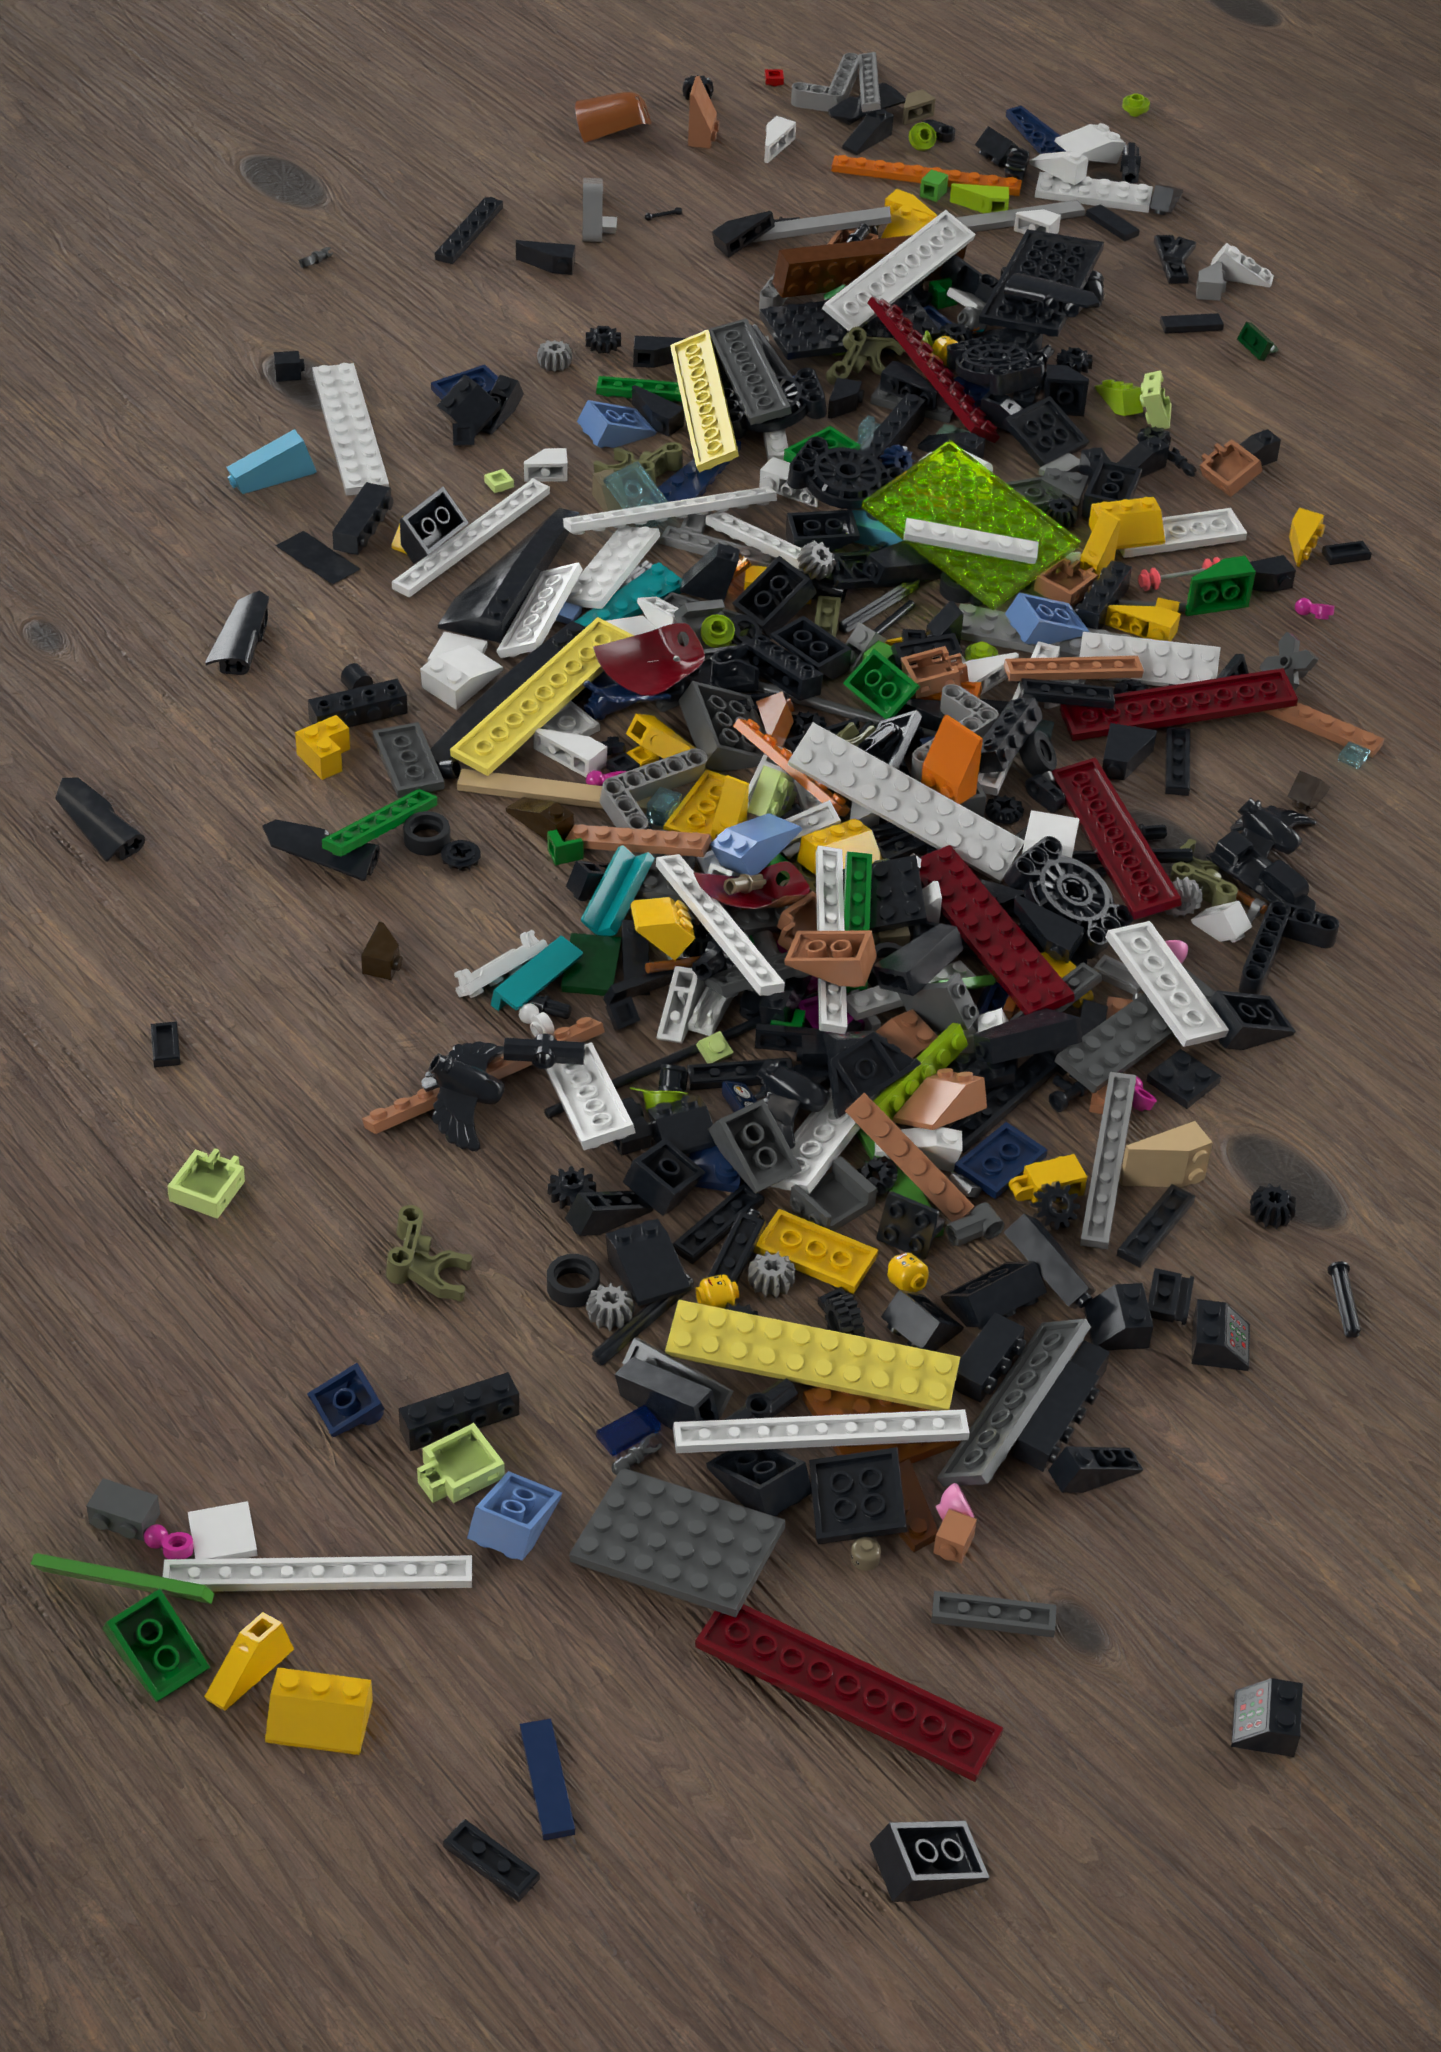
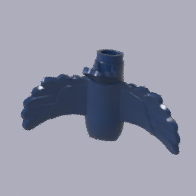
[583,671,671,720]

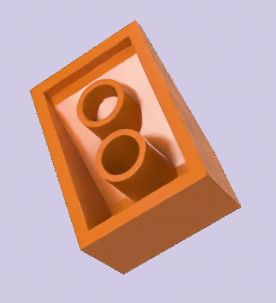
[921,715,983,804]

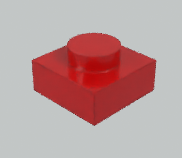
[764,69,784,87]

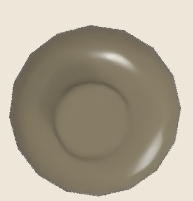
[850,1537,881,1571]

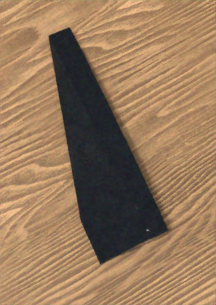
[438,508,580,643]
[430,621,593,765]

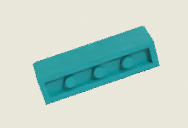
[581,845,655,936]
[491,935,583,1011]

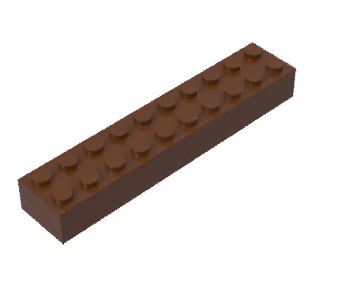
[772,235,968,298]

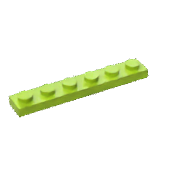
[873,1023,968,1121]

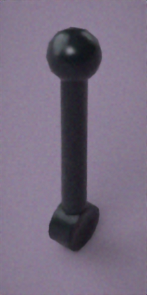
[645,207,682,221]

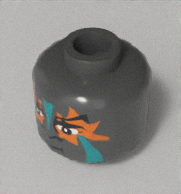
[957,306,987,336]

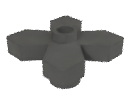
[1260,632,1318,691]

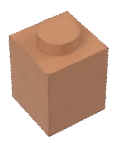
[933,1509,977,1564]

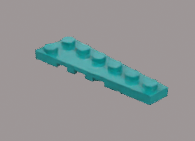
[574,562,682,627]

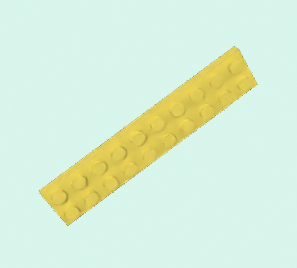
[670,330,739,472]
[450,617,634,776]
[665,1300,960,1411]

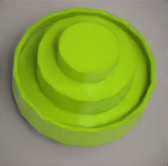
[1122,94,1150,117]
[908,122,937,151]
[700,614,735,648]
[964,642,999,661]

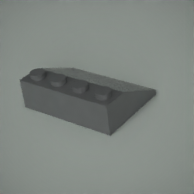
[679,681,765,772]

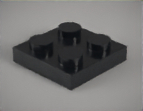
[1146,1049,1221,1109]

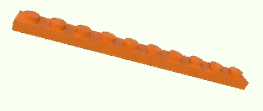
[831,155,1022,196]

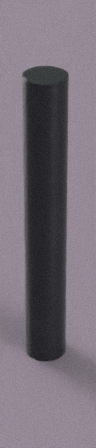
[873,600,915,635]

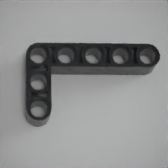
[1239,901,1340,995]

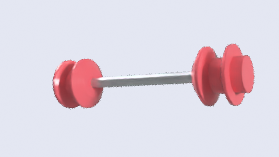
[1138,557,1221,591]

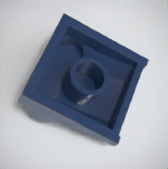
[689,1146,742,1192]
[307,1363,385,1438]

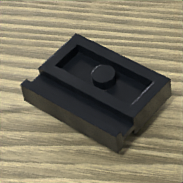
[1148,1268,1194,1326]

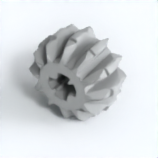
[537,340,572,372]
[797,541,837,581]
[1165,877,1203,918]
[748,1251,795,1298]
[586,1283,635,1331]

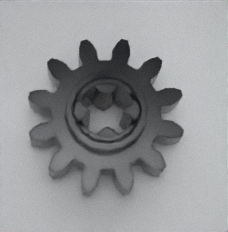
[586,326,621,354]
[1056,347,1093,374]
[548,1166,596,1209]
[1030,1181,1081,1230]

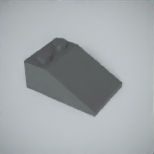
[708,1099,802,1194]

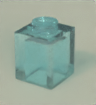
[647,787,682,827]

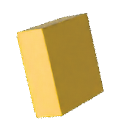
[626,746,659,767]

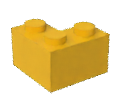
[295,715,350,780]

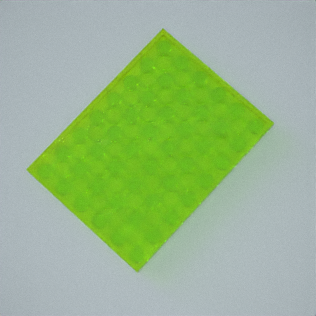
[862,440,1081,611]

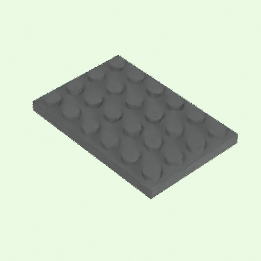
[569,1468,785,1617]

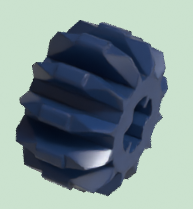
[880,444,916,479]

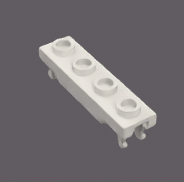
[454,930,548,998]
[688,965,736,1036]

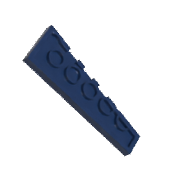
[1006,106,1066,154]
[649,440,741,504]

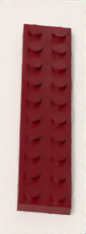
[867,296,1000,443]
[1060,668,1298,741]
[1051,757,1182,920]
[919,845,1075,1015]
[695,1604,1003,1782]

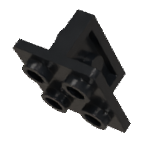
[876,1191,945,1260]

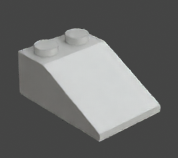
[1054,123,1126,164]
[420,645,503,710]
[1022,810,1079,858]

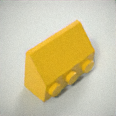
[881,206,934,238]
[1089,497,1165,550]
[797,819,883,875]
[630,897,695,961]
[265,1667,373,1755]

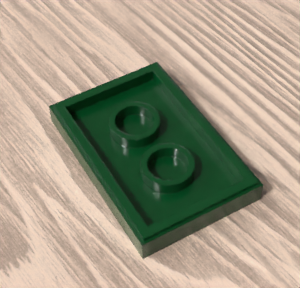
[561,933,621,996]

